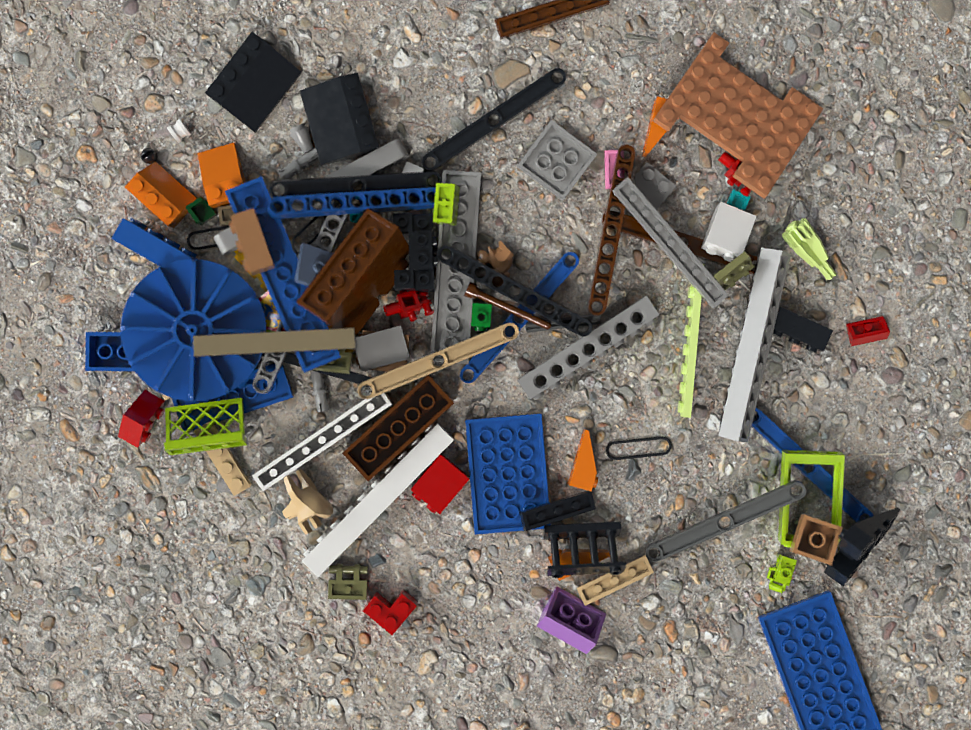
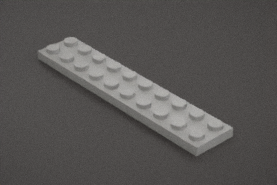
[431,170,481,364]

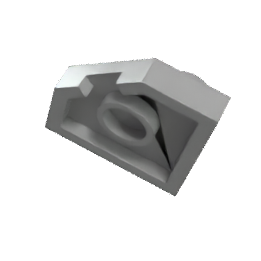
[634,162,676,210]

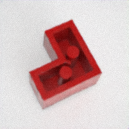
[118,390,165,448]
[363,589,418,635]

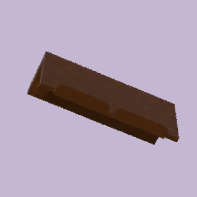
[297,209,409,335]

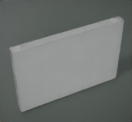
[355,325,410,372]

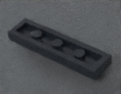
[519,491,596,531]

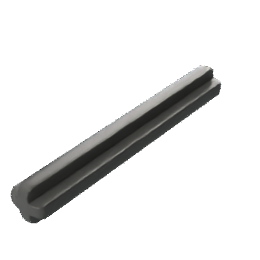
[525,314,601,333]

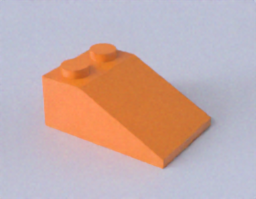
[197,143,246,209]

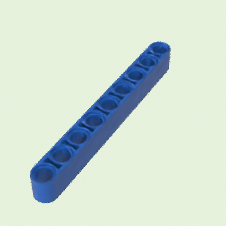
[267,187,436,219]

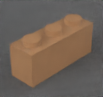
[229,208,275,276]

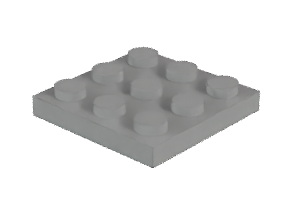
[517,120,597,201]

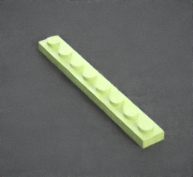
[678,264,704,418]

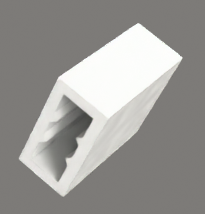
[701,202,756,262]

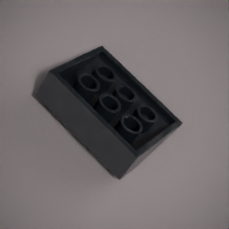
[205,32,302,133]
[299,73,379,166]

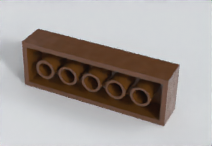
[342,374,455,482]

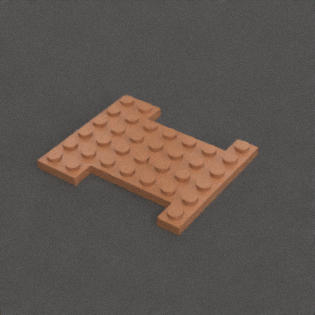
[653,32,823,198]

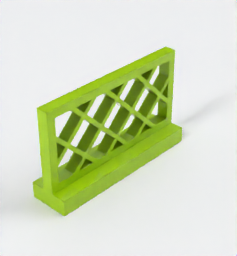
[164,398,247,456]

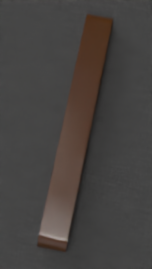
[587,145,635,316]

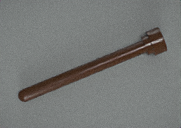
[464,282,551,329]

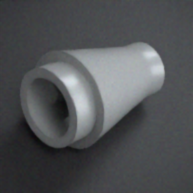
[290,123,314,154]

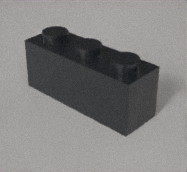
[773,307,833,353]

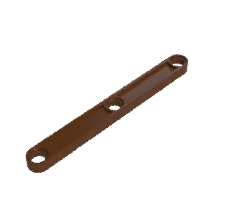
[601,210,758,275]

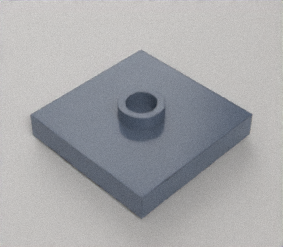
[294,243,334,286]

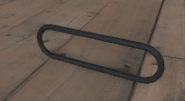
[292,216,327,254]
[187,226,230,250]
[606,436,672,460]

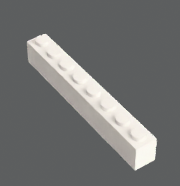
[252,392,394,491]

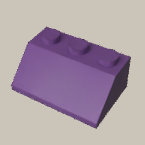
[537,587,606,654]

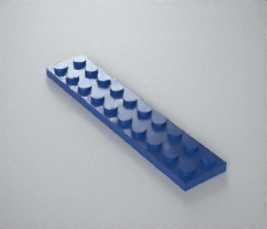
[225,176,341,373]

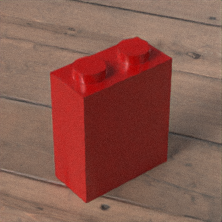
[410,453,470,514]

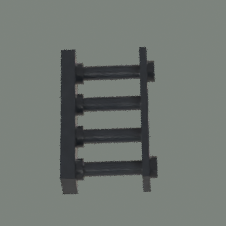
[543,522,626,578]

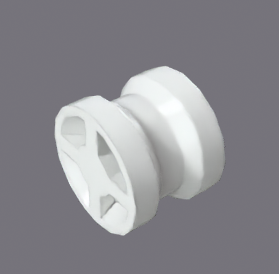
[167,119,192,143]

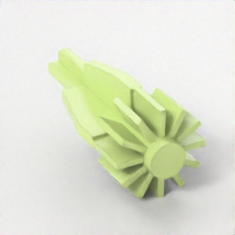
[782,218,837,280]

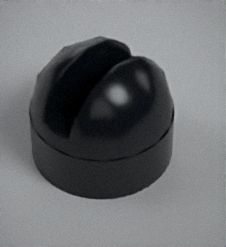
[140,148,158,164]

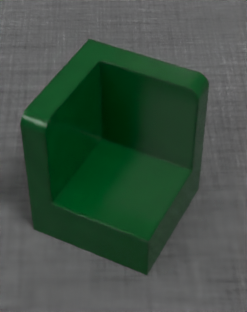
[186,196,217,226]

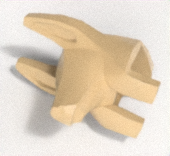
[282,469,333,535]

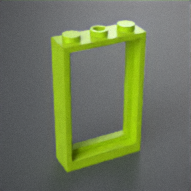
[778,450,845,548]

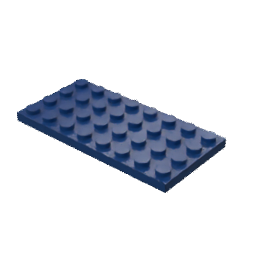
[758,590,882,730]

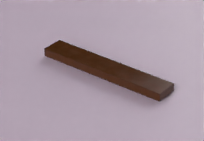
[494,0,610,40]

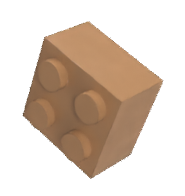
[790,514,843,565]

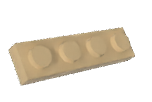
[194,420,251,496]
[577,555,654,606]

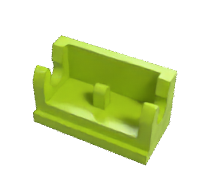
[433,183,460,226]

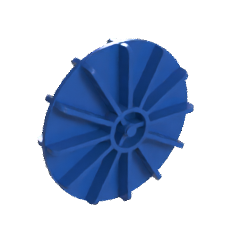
[120,259,266,401]

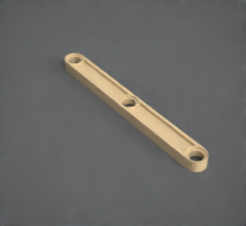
[357,323,519,399]

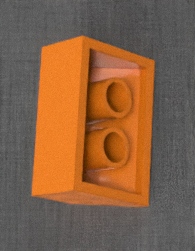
[125,162,197,229]

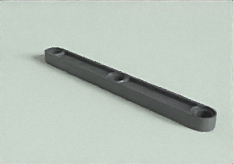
[646,480,806,562]

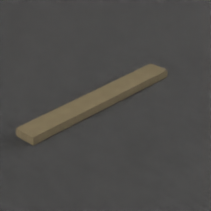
[193,328,356,357]

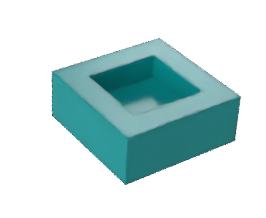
[726,190,751,211]

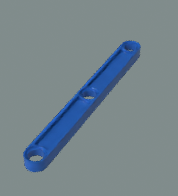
[460,252,579,383]
[752,408,874,523]

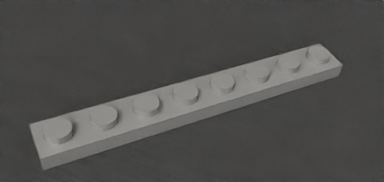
[612,177,728,308]

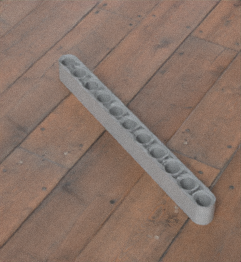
[213,139,409,255]
[253,200,349,394]

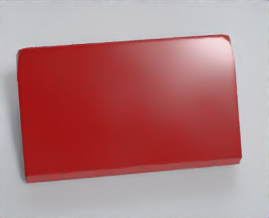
[846,316,890,346]

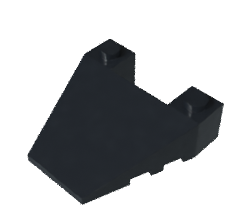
[824,507,901,587]

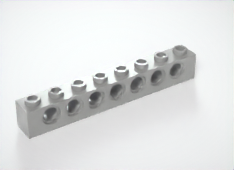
[517,296,659,400]

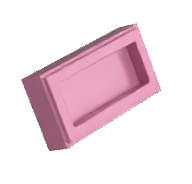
[604,150,625,189]

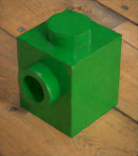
[471,303,492,331]

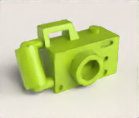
[766,554,797,593]

